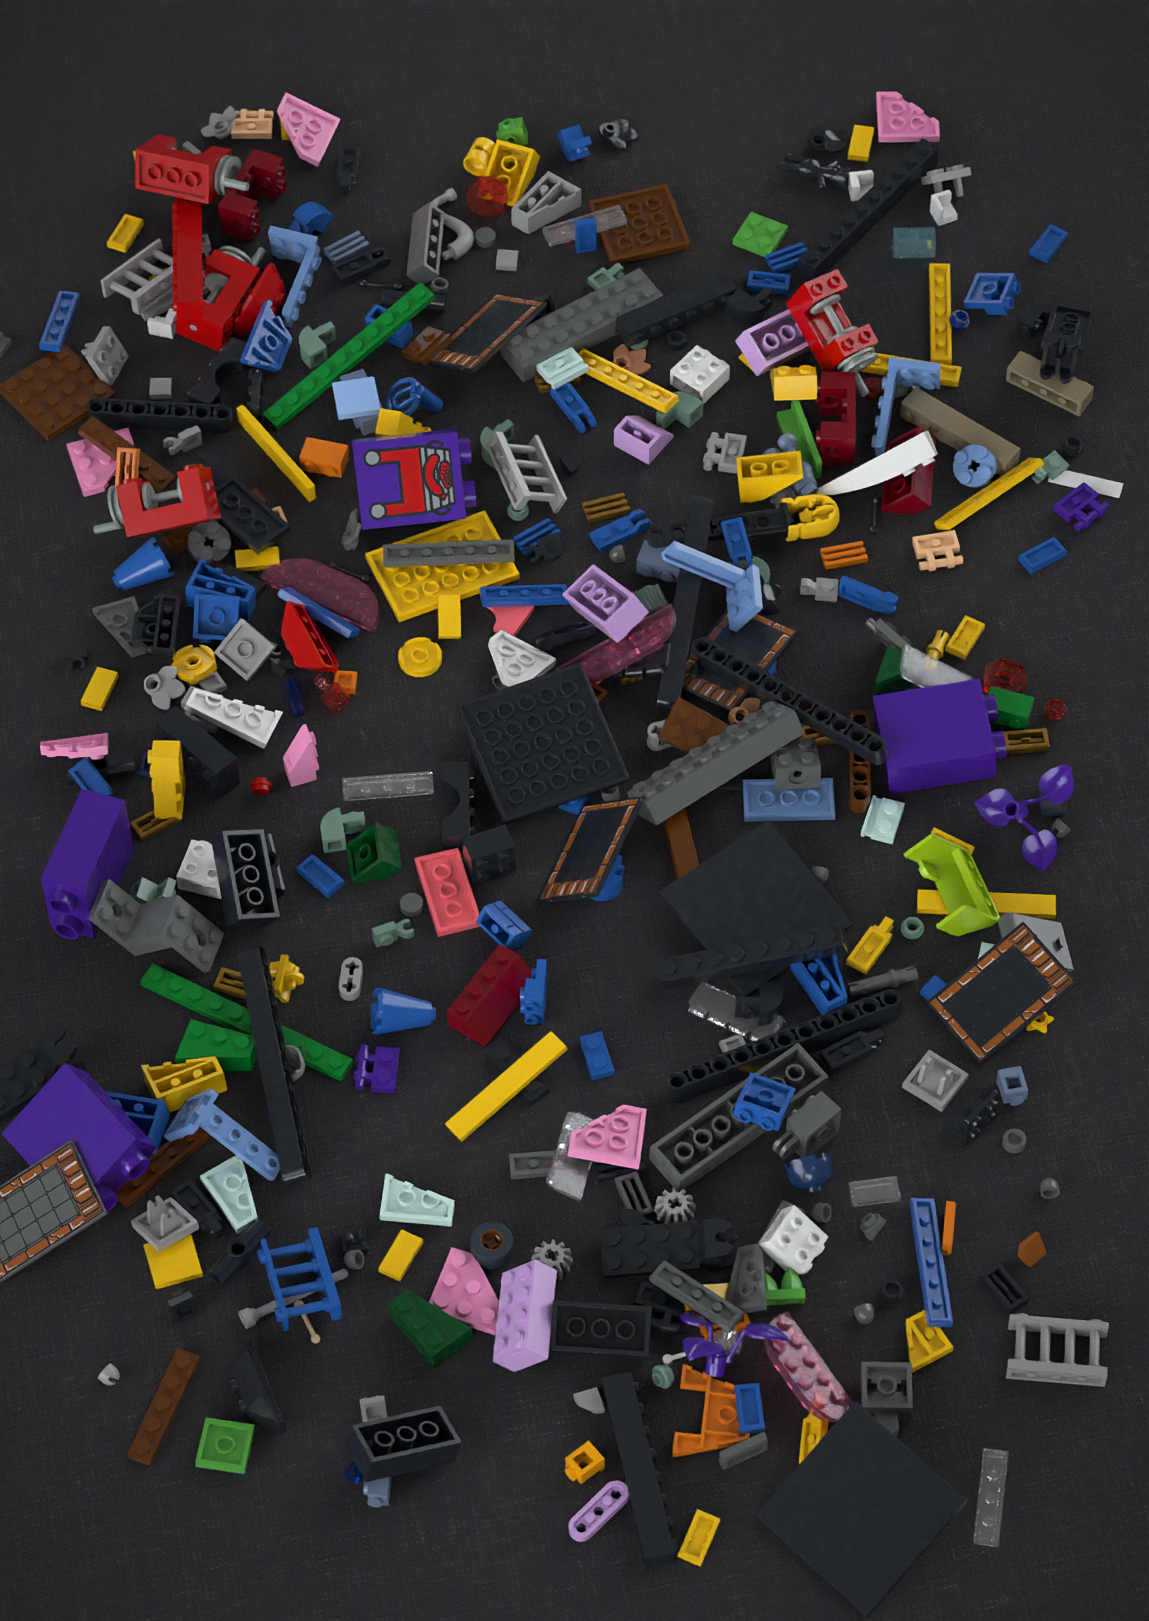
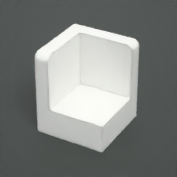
[848,170,874,201]
[930,190,958,226]
[147,308,177,339]

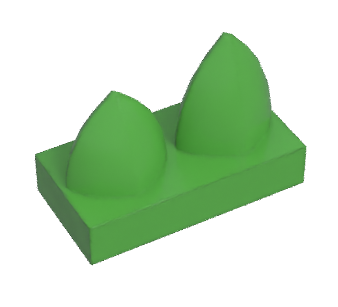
[764,1268,805,1305]

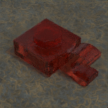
[313,675,351,714]

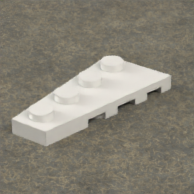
[184,688,283,749]

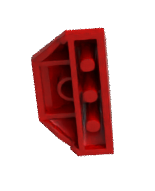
[234,262,287,336]
[281,601,339,673]

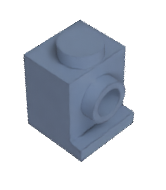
[996,1066,1028,1106]
[364,1477,392,1507]

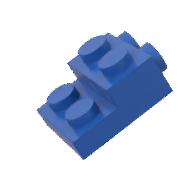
[964,273,1021,315]
[193,594,240,643]
[520,959,547,1025]
[733,1073,796,1131]

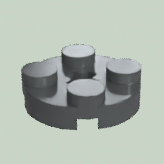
[187,520,231,565]

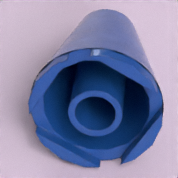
[112,537,175,590]
[371,988,436,1035]

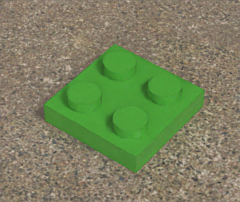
[733,212,788,257]
[195,1418,255,1474]

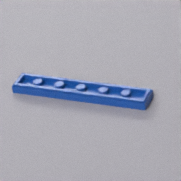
[909,1198,953,1327]

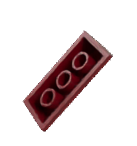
[881,426,936,515]
[447,944,532,1047]

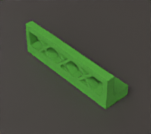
[777,400,822,479]

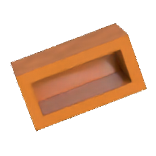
[299,437,349,478]

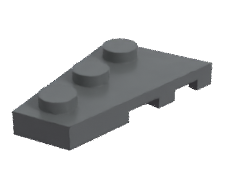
[92,596,146,658]
[726,1244,767,1314]

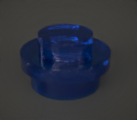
[949,310,969,330]

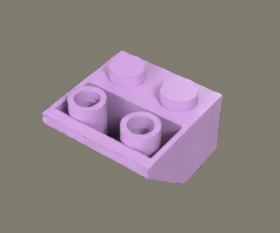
[614,415,673,465]

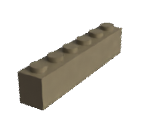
[900,387,1021,476]

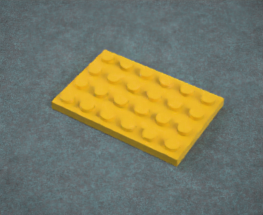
[365,510,520,622]

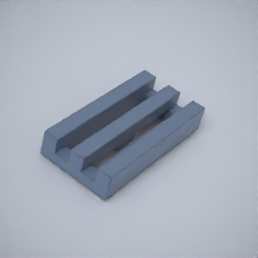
[324,231,370,265]

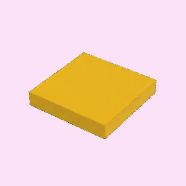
[143,1234,203,1289]

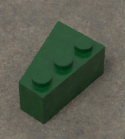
[388,1290,473,1369]

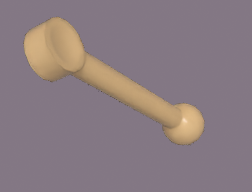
[294,1300,320,1344]

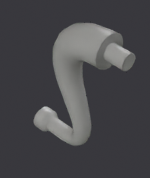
[431,188,474,260]

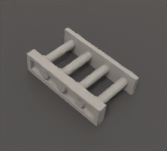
[101,238,173,315]
[486,432,567,513]
[1006,1313,1109,1387]

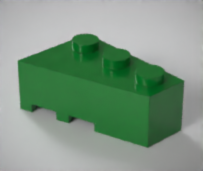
[175,1019,258,1071]

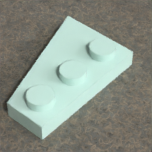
[200,1155,258,1234]
[380,1173,455,1226]

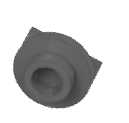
[860,1213,886,1241]

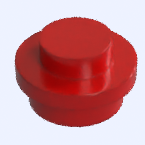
[250,777,273,795]

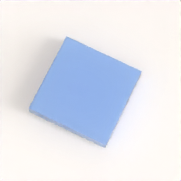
[332,377,380,420]

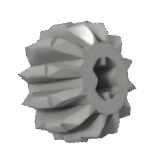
[654,1187,696,1223]
[531,1239,573,1280]

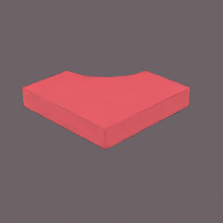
[486,606,535,637]

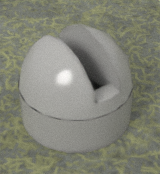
[98,1363,120,1386]

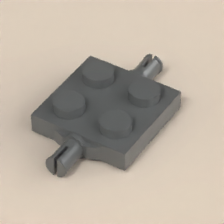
[866,618,924,671]

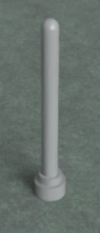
[239,1269,348,1329]

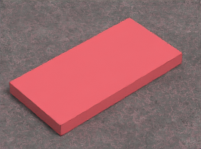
[414,848,480,937]

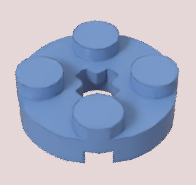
[953,444,997,488]

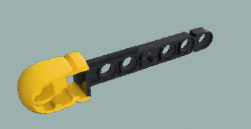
[647,494,839,548]

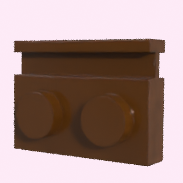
[401,326,452,366]

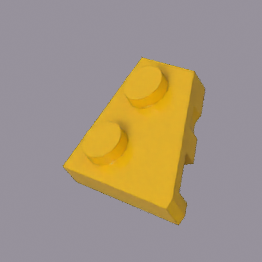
[905,1310,953,1373]

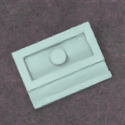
[536,347,589,390]
[861,795,905,844]

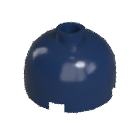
[784,1153,833,1194]

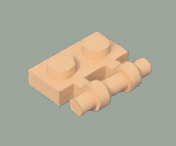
[231,109,274,139]
[912,530,963,571]

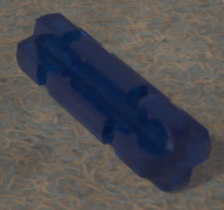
[285,677,304,717]

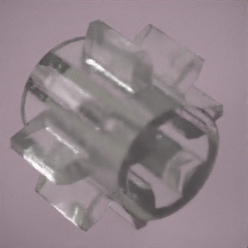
[770,485,796,509]
[713,1329,743,1358]

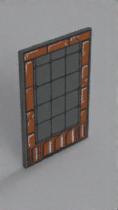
[0,1140,108,1282]

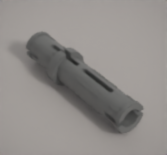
[847,965,918,998]

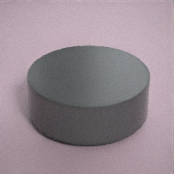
[475,227,496,248]
[400,893,423,917]
[1002,1128,1027,1153]

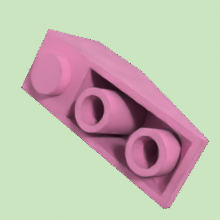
[283,724,319,787]

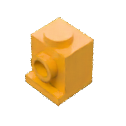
[565,1441,605,1484]

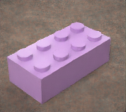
[736,309,811,376]
[562,564,649,643]
[493,1259,557,1372]

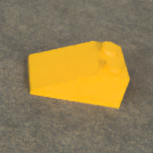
[478,139,540,207]
[770,365,817,401]
[736,451,803,503]

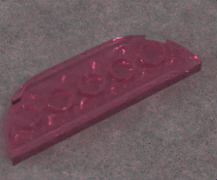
[260,558,379,632]
[555,604,676,684]
[765,1311,853,1423]

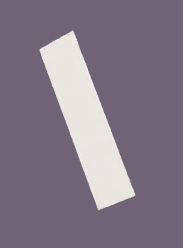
[1048,470,1123,498]

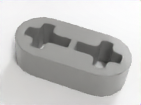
[339,957,363,1001]

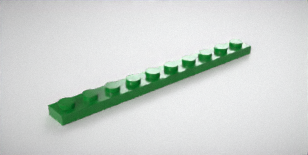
[263,282,435,431]
[140,964,353,1081]

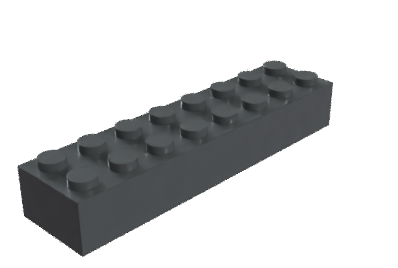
[500,268,663,383]
[627,701,804,825]
[649,1043,828,1193]

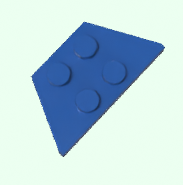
[240,299,292,372]

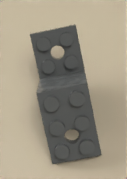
[88,879,224,973]

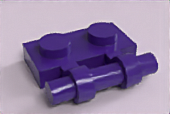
[1053,482,1110,532]
[353,1044,400,1094]

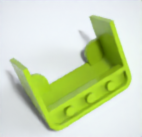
[904,833,1000,936]

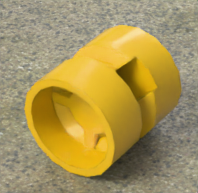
[463,137,495,176]

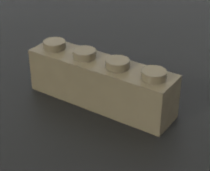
[1006,351,1094,417]

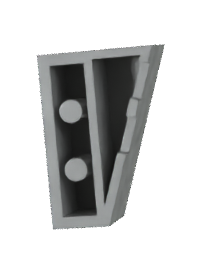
[511,171,582,234]

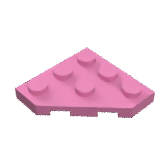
[876,92,940,142]
[277,93,340,167]
[67,428,134,497]
[40,733,109,760]
[568,1104,647,1169]
[429,1247,499,1335]

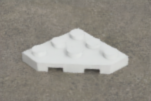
[488,630,556,687]

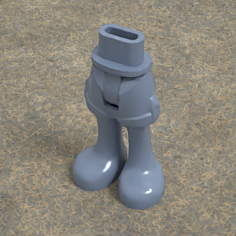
[763,433,819,496]

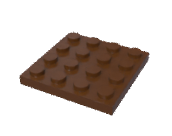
[588,184,691,266]
[0,343,116,441]

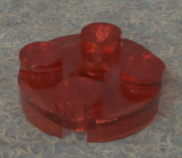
[467,176,508,217]
[982,658,1028,694]

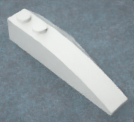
[817,430,938,495]

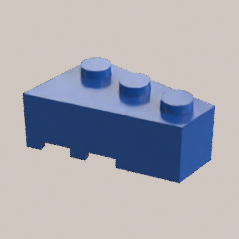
[186,558,256,621]
[790,955,847,1015]
[105,1091,170,1155]

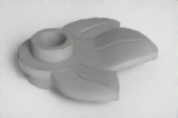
[201,106,236,138]
[144,666,186,710]

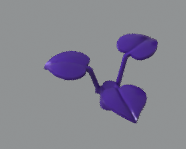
[975,765,1074,871]
[680,1311,789,1377]

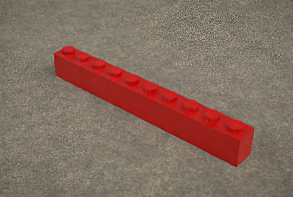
[172,197,203,320]

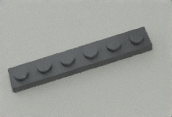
[383,540,514,567]

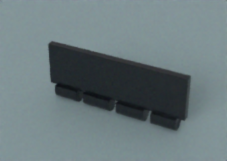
[584,643,671,682]

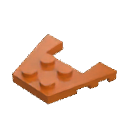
[672,1364,750,1457]

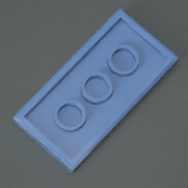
[742,778,835,822]

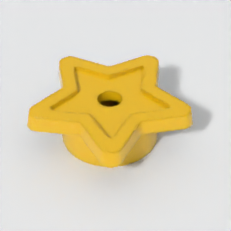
[1026,1012,1054,1034]

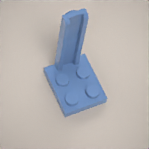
[268,226,322,328]
[871,357,941,456]
[661,541,763,632]
[164,1088,280,1181]

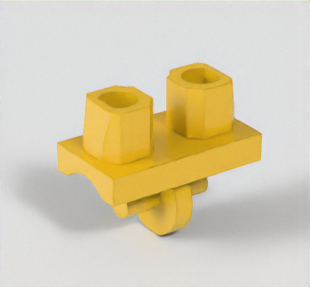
[270,955,305,1003]

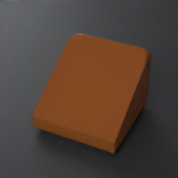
[1017,1231,1046,1267]

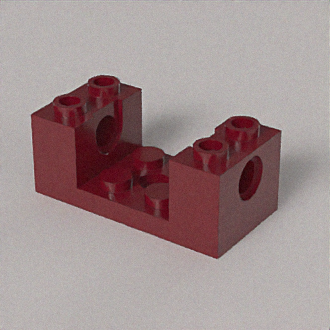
[218,149,287,243]
[815,372,855,466]

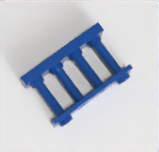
[257,1227,341,1331]

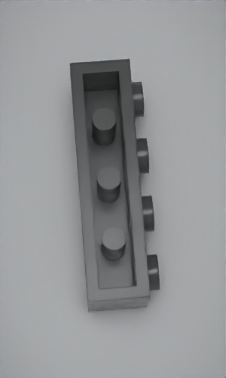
[407,202,445,285]

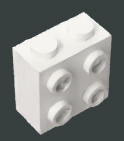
[670,345,730,404]
[176,840,222,899]
[758,1205,828,1275]

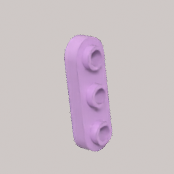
[569,1480,628,1542]

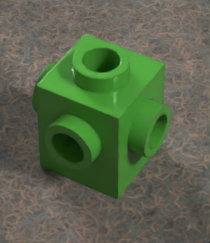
[496,117,528,146]

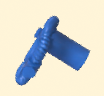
[383,377,443,416]

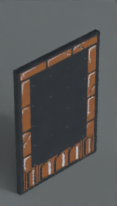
[428,293,547,373]
[682,609,799,712]
[536,797,644,904]
[927,921,1078,1064]

